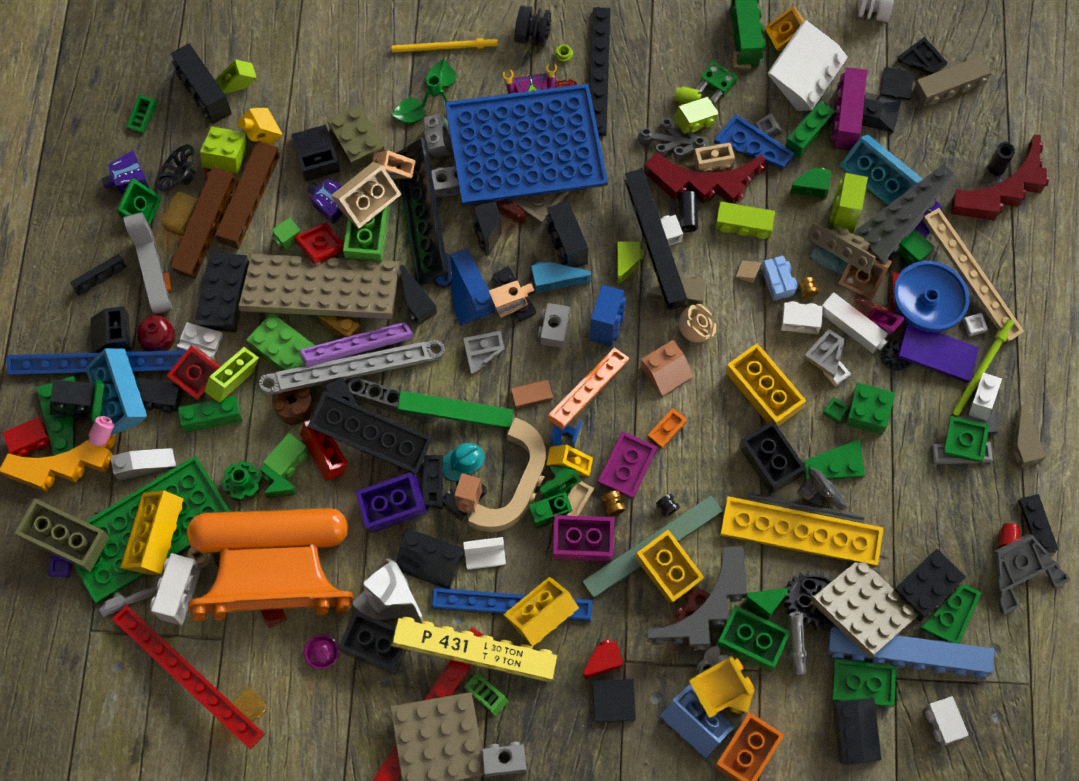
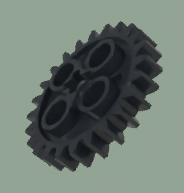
[783,570,834,630]

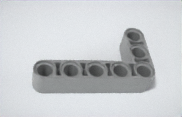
[124,212,172,315]

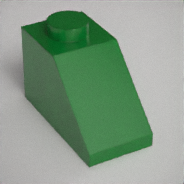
[790,167,831,198]

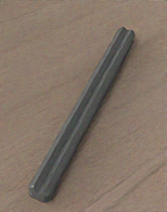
[748,493,864,524]

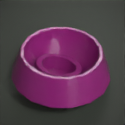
[304,634,339,670]

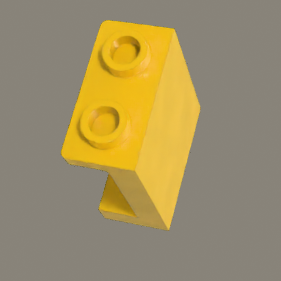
[689,656,754,718]

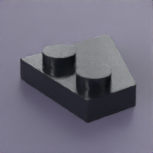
[897,37,947,75]

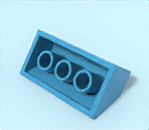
[840,135,923,205]
[86,348,147,435]

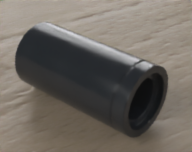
[988,142,1015,176]
[679,191,698,232]

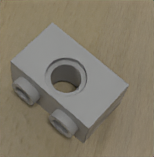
[424,113,451,159]
[538,303,570,348]
[483,742,527,777]

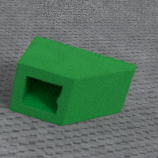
[529,492,573,529]

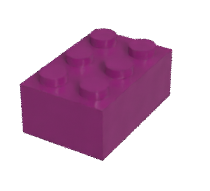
[553,515,614,562]

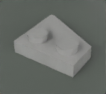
[805,329,844,378]
[463,330,505,375]

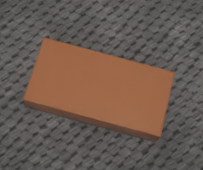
[511,380,553,408]

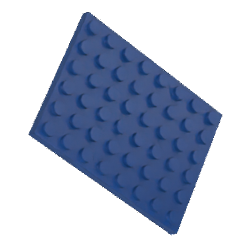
[445,84,608,205]

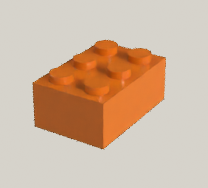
[714,712,785,781]

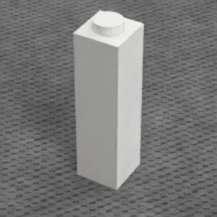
[822,292,888,353]

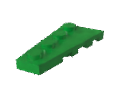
[37,376,76,456]

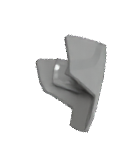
[352,558,424,624]

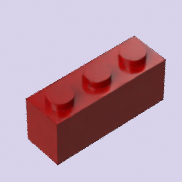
[300,420,348,481]

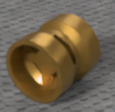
[601,491,626,517]

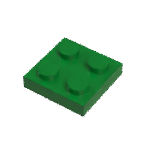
[943,416,989,463]

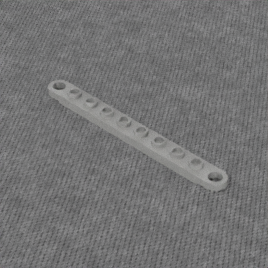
[258,340,445,395]

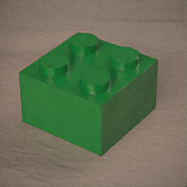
[845,382,895,435]

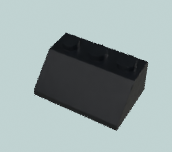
[396,528,464,589]
[833,697,882,765]

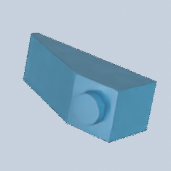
[531,262,591,293]

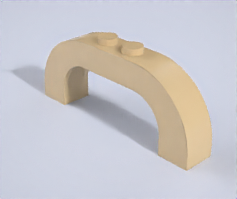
[468,418,546,532]

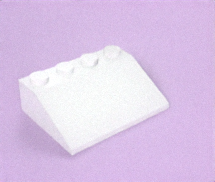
[768,20,848,111]

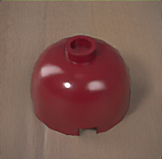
[137,315,176,351]

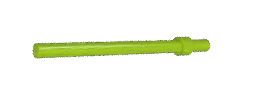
[951,319,1014,417]

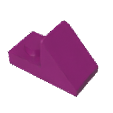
[866,307,905,340]

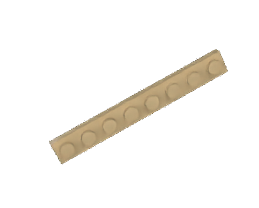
[922,208,1024,343]

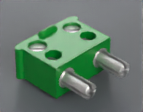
[696,61,737,103]

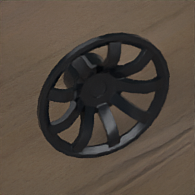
[156,144,196,192]

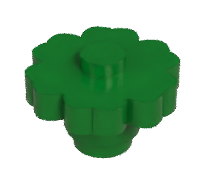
[221,461,262,501]

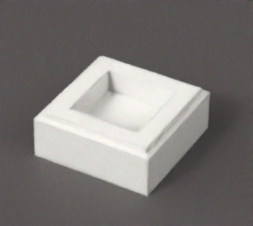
[963,313,988,337]
[823,361,851,387]

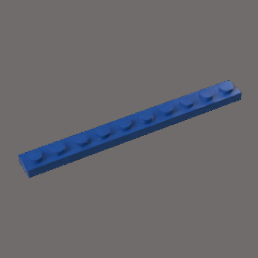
[6,350,187,374]

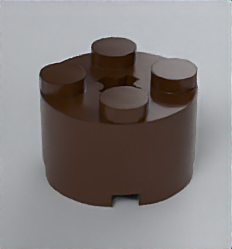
[272,387,314,425]

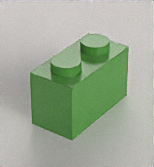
[263,433,309,479]

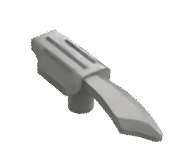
[99,587,157,617]

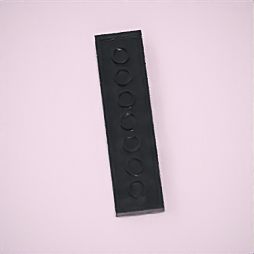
[396,138,449,286]

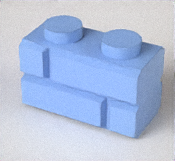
[761,256,797,301]

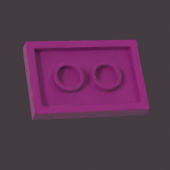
[598,431,657,499]

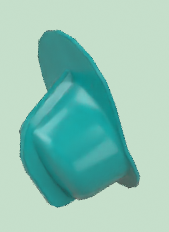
[443,443,485,481]

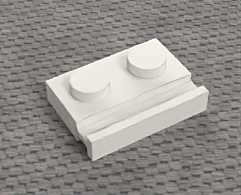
[177,322,223,360]

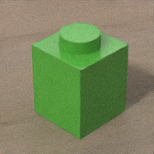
[272,218,301,251]

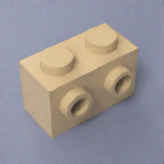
[693,142,735,173]

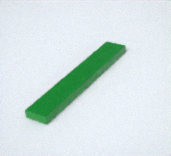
[397,390,513,430]

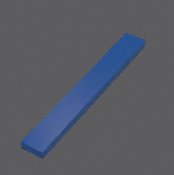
[431,588,593,621]

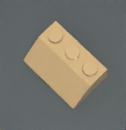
[331,162,402,228]

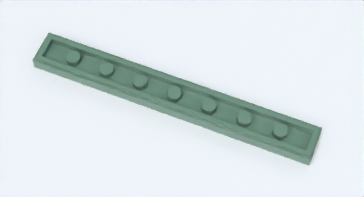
[582,495,723,599]

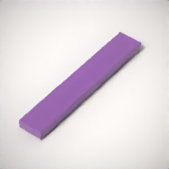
[299,322,413,367]

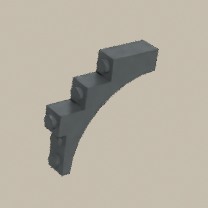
[646,546,747,652]

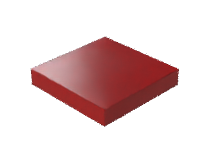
[294,222,344,264]

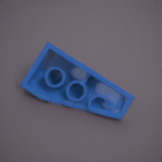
[451,248,495,326]

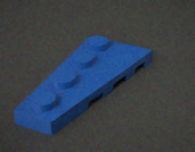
[714,114,795,170]

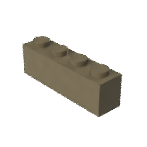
[914,56,991,106]

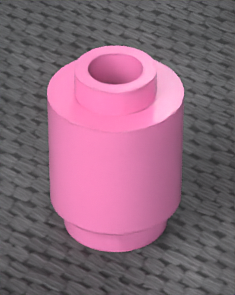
[89,416,114,446]

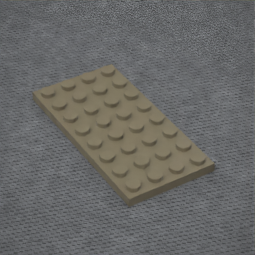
[239,254,400,319]

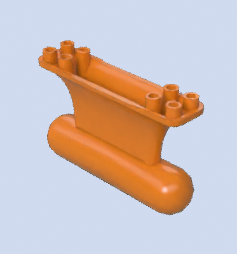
[187,508,354,621]

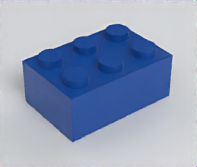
[590,285,626,346]

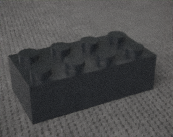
[171,43,232,124]
[195,251,249,333]

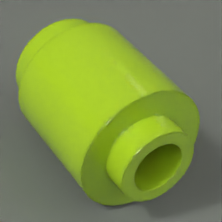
[674,86,702,105]

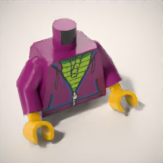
[502,63,557,94]

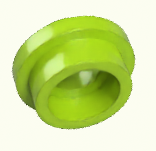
[555,44,573,62]

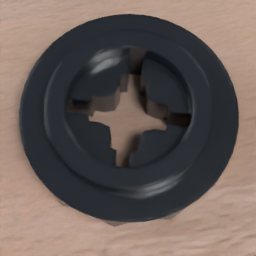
[881,341,910,371]

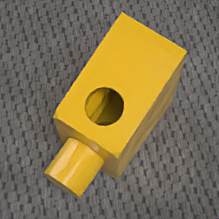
[238,108,283,145]

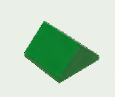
[117,178,162,226]
[743,588,788,620]

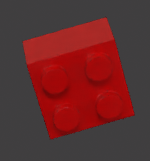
[167,344,221,400]

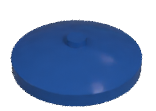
[893,261,969,332]

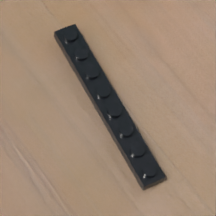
[590,7,611,136]

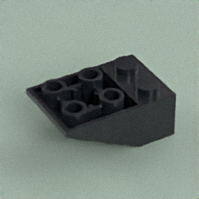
[291,124,340,182]

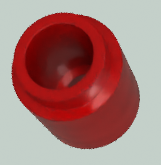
[999,523,1020,549]

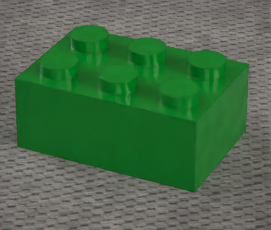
[716,605,791,673]

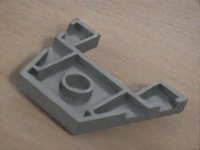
[994,534,1071,614]

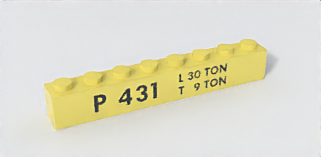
[391,617,557,682]

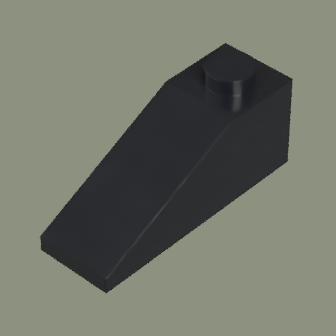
[400,265,437,325]

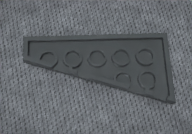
[854,164,956,265]

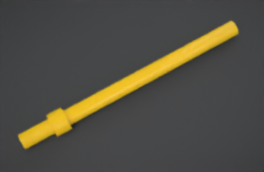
[391,38,498,53]

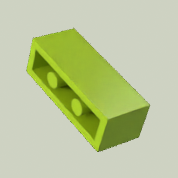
[715,202,775,239]
[204,347,259,403]

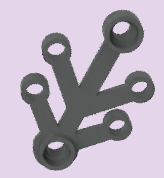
[638,118,708,159]

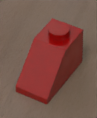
[583,640,624,679]

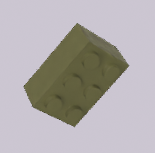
[327,104,385,172]

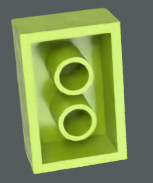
[829,173,868,234]

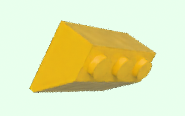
[504,577,579,647]

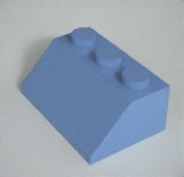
[660,685,736,758]

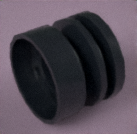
[514,5,552,48]

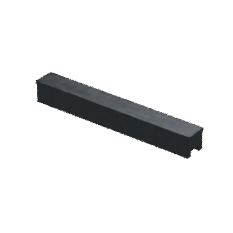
[624,168,687,310]

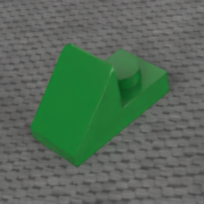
[260,464,297,498]
[540,466,582,499]

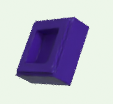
[49,556,72,577]

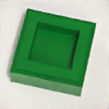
[822,397,849,424]

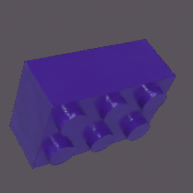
[356,473,427,533]

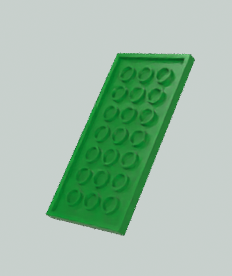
[73,455,231,604]

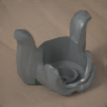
[797,468,848,511]

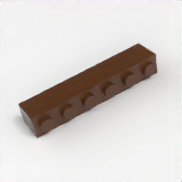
[215,141,280,249]
[170,166,237,279]

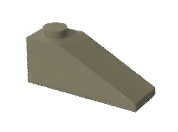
[646,277,706,306]
[1012,403,1046,468]

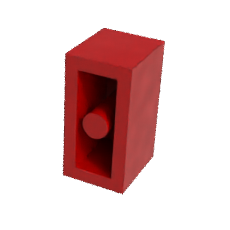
[2,417,50,457]

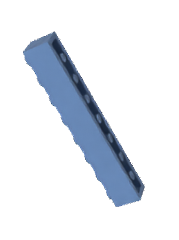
[826,627,994,679]

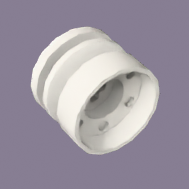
[858,0,894,23]

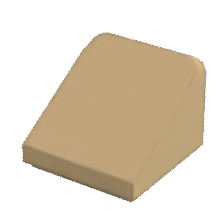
[736,260,761,284]

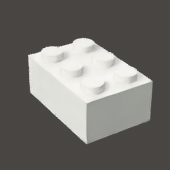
[150,553,202,626]

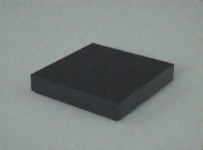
[593,679,636,723]

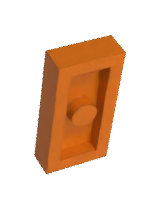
[647,408,687,449]

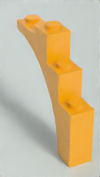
[0,433,117,492]

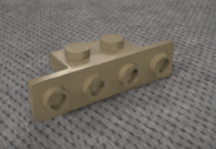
[807,223,876,273]

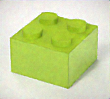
[200,126,248,174]

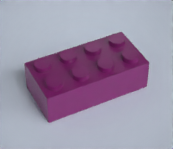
[830,67,867,151]

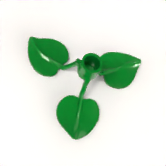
[392,58,456,123]

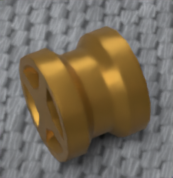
[797,277,819,299]

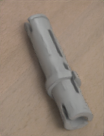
[790,612,807,675]

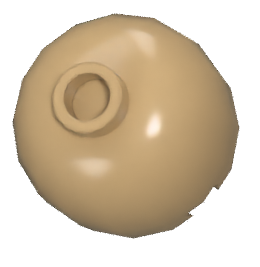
[678,304,716,343]

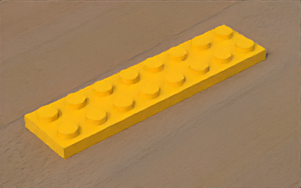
[720,496,883,567]

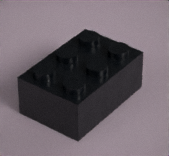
[545,201,589,268]
[739,421,807,494]
[894,549,966,622]
[338,611,407,676]

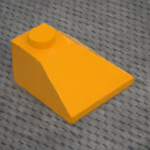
[765,6,804,51]

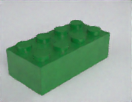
[730,0,765,67]

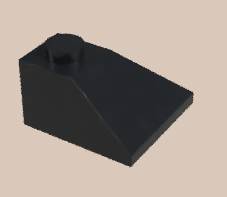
[862,92,901,133]

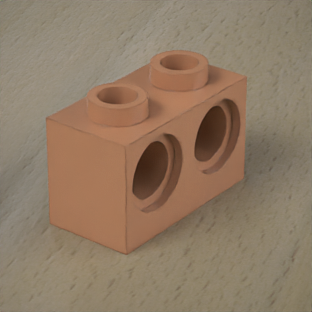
[454,473,482,513]

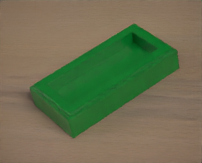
[90,380,104,422]

